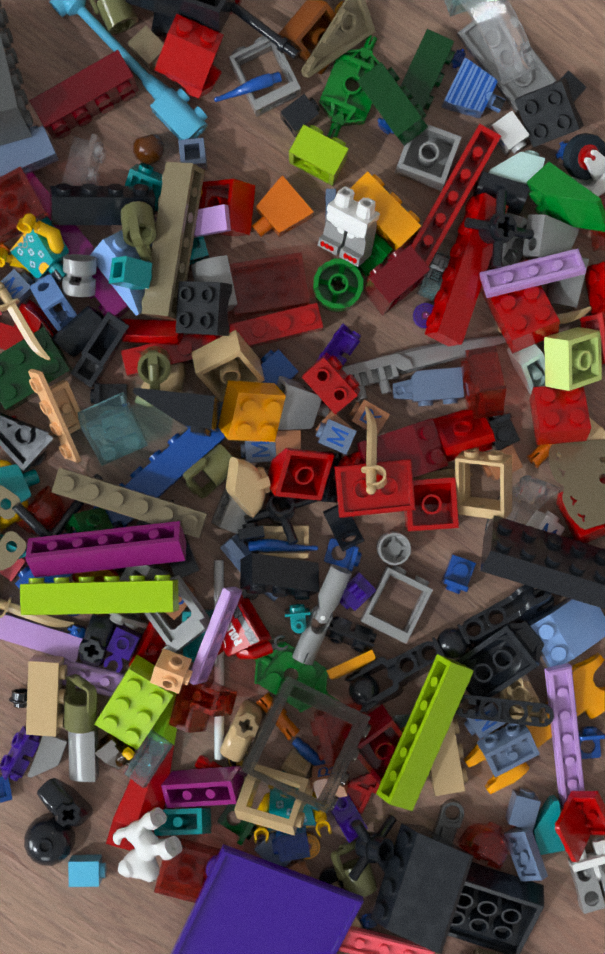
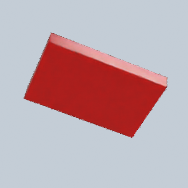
[334,459,416,518]

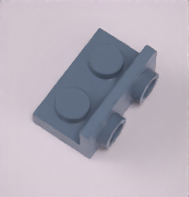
[477,723,540,778]
[503,826,548,881]

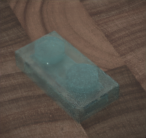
[123,730,173,788]

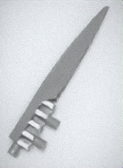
[342,336,507,401]

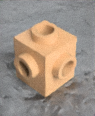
[150,648,193,694]

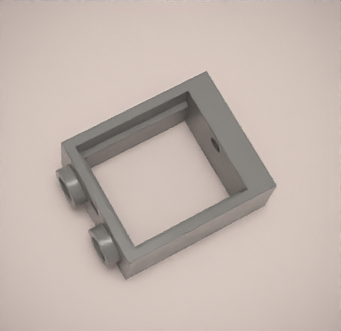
[229,36,301,117]
[360,565,433,643]

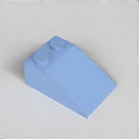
[90,230,152,316]
[527,598,605,667]

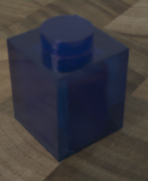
[272,825,310,862]

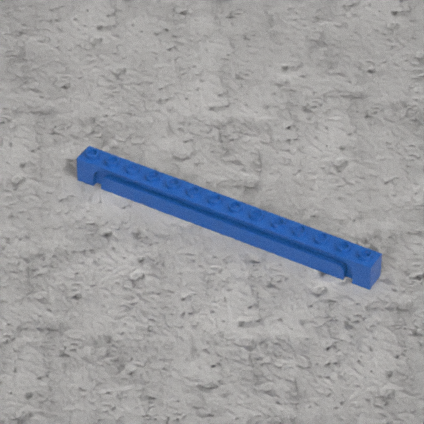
[15,349,299,589]

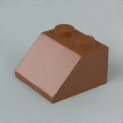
[279,0,336,75]

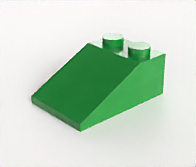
[527,162,605,232]

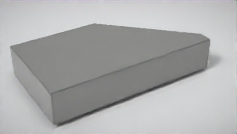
[27,736,68,778]

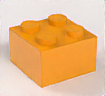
[218,380,286,442]

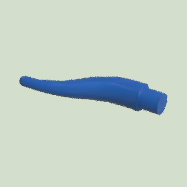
[214,72,282,102]
[248,539,319,552]
[292,737,329,766]

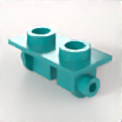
[285,604,311,633]

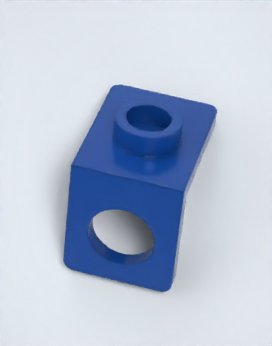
[324,538,362,571]
[578,726,605,759]

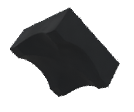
[515,78,584,147]
[176,281,232,336]

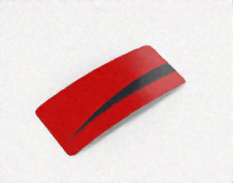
[25,300,58,337]

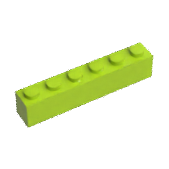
[20,575,179,615]
[376,654,474,811]

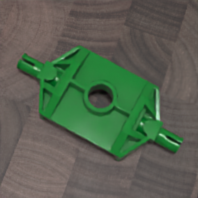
[319,35,380,139]
[254,639,340,713]

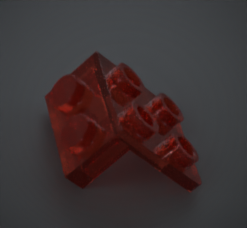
[310,702,366,767]

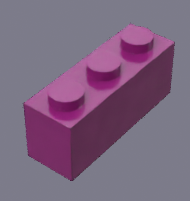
[161,766,244,808]

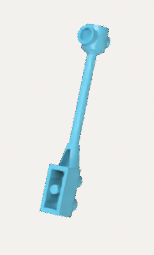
[49,0,208,140]

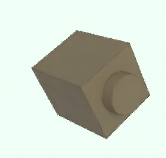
[128,26,164,72]

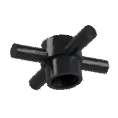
[464,189,534,268]
[244,474,317,545]
[348,815,397,881]

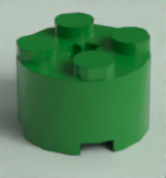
[313,258,364,312]

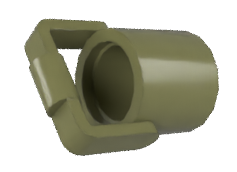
[89,0,138,35]
[120,201,157,262]
[137,346,172,390]
[183,443,232,499]
[64,674,97,734]
[331,839,378,897]

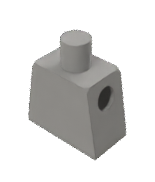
[523,214,579,259]
[277,376,329,430]

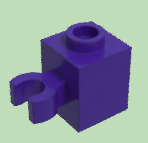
[340,571,376,611]
[104,625,143,673]

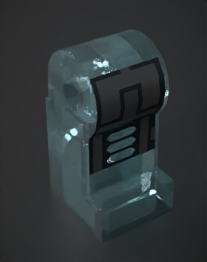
[417,251,450,301]

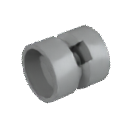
[62,254,97,297]
[376,531,411,565]

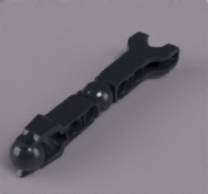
[345,585,554,713]

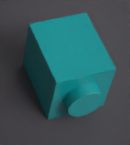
[109,256,152,290]

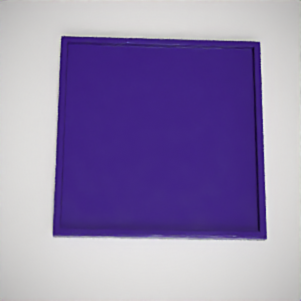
[171,844,364,954]

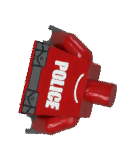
[218,589,289,659]

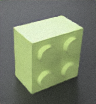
[544,327,602,391]

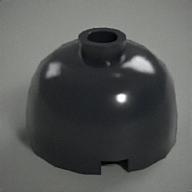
[24,813,75,866]

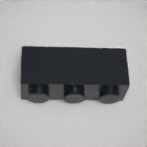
[240,553,319,600]

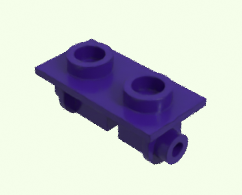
[317,324,361,365]
[0,726,41,781]
[325,793,368,843]

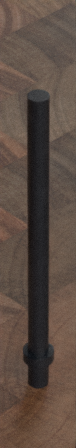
[231,2,301,60]

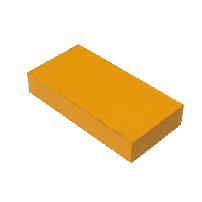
[327,650,376,680]

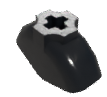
[78,614,116,667]
[37,778,93,827]

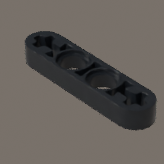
[456,695,554,727]

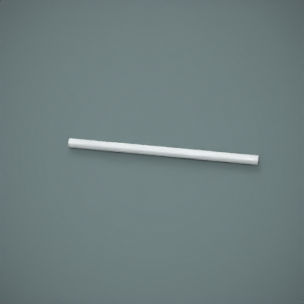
[214,560,224,760]

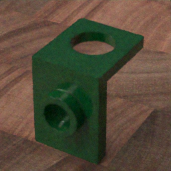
[65,507,113,534]
[217,804,256,845]

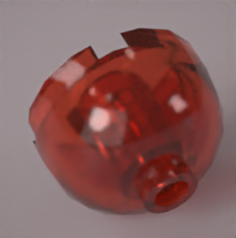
[16,485,64,535]
[457,821,509,870]

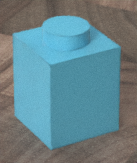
[68,855,107,887]

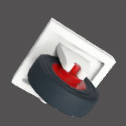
[563,133,605,197]

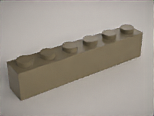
[141,162,205,320]
[51,468,208,538]

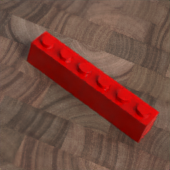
[411,123,501,266]
[425,193,508,346]

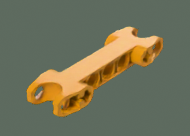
[463,653,605,794]

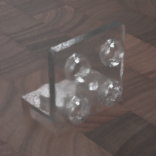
[62,133,106,186]

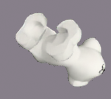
[113,807,182,882]

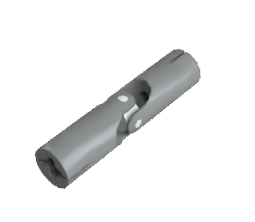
[292,564,352,665]

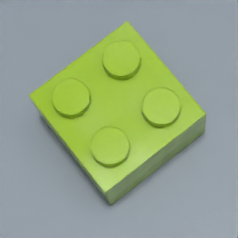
[289,124,349,186]

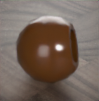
[133,134,164,164]

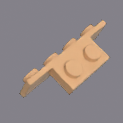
[28,369,86,463]

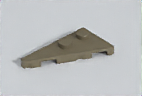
[301,0,376,78]

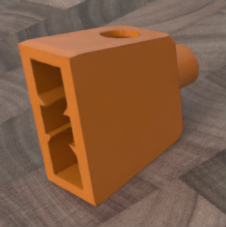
[252,176,314,237]

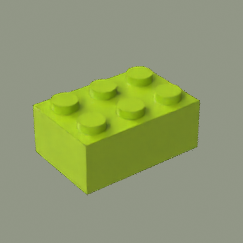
[94,655,175,750]

